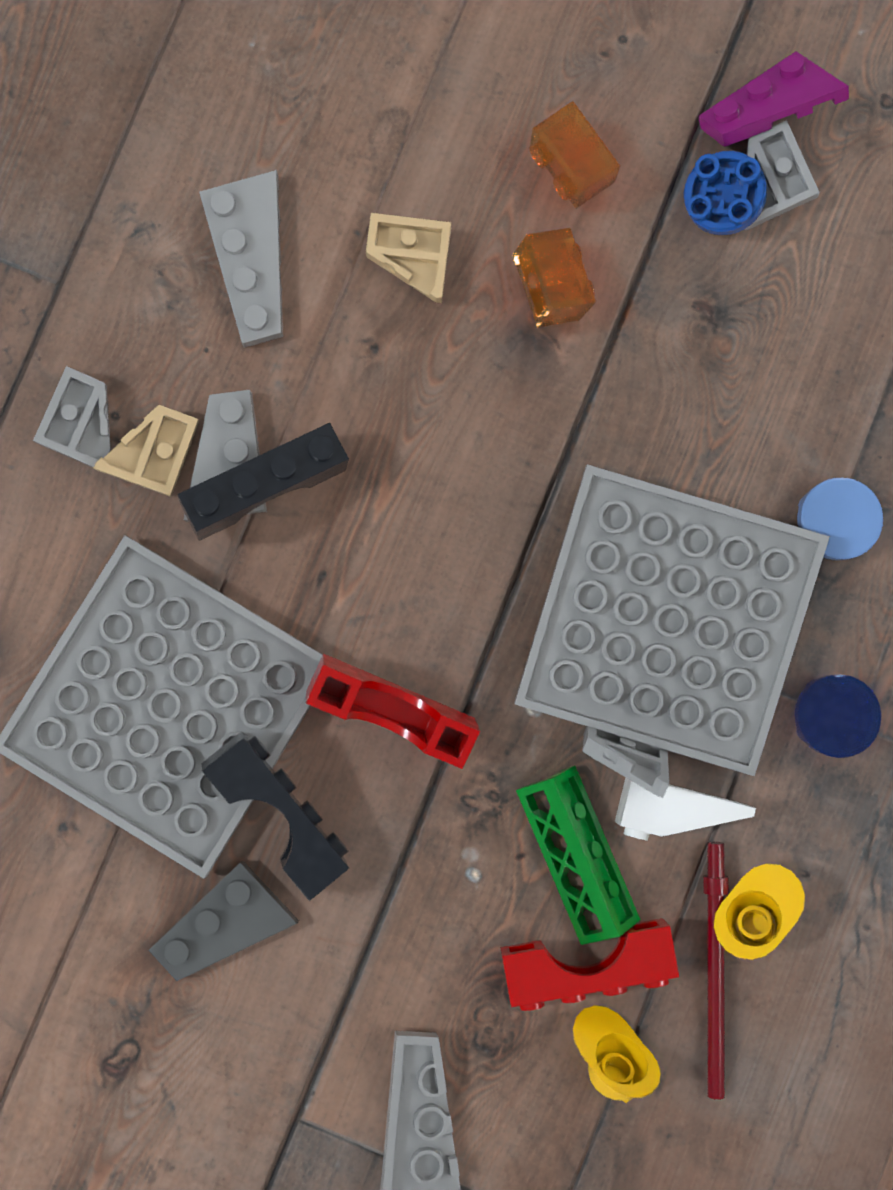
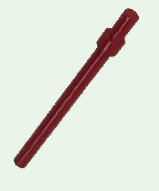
[703,842,729,1100]

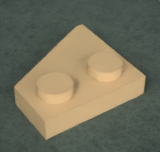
[366,213,451,303]
[94,405,199,497]

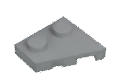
[33,366,111,468]

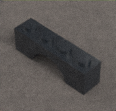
[177,422,349,541]
[201,732,349,901]

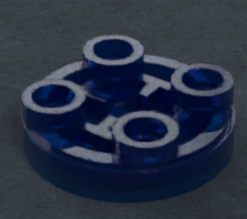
[795,674,882,758]

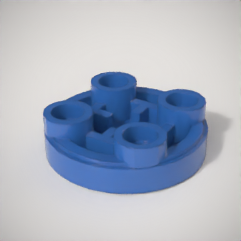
[684,151,767,235]

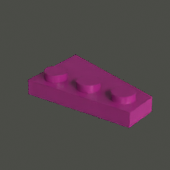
[698,51,849,147]

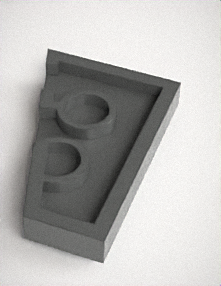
[148,860,299,981]

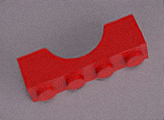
[306,653,480,769]
[500,918,679,1011]

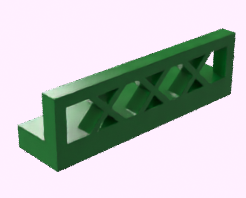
[516,765,641,945]

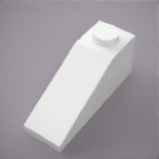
[615,777,756,841]

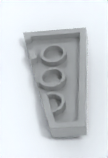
[199,170,283,348]
[380,1031,461,1190]

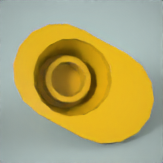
[714,864,805,960]
[573,1005,661,1103]

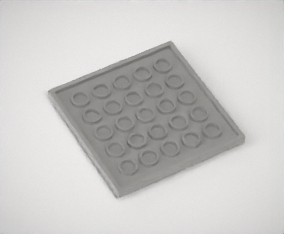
[514,464,830,776]
[0,535,323,879]

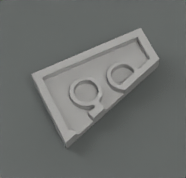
[184,390,267,522]

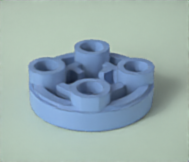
[797,477,883,560]

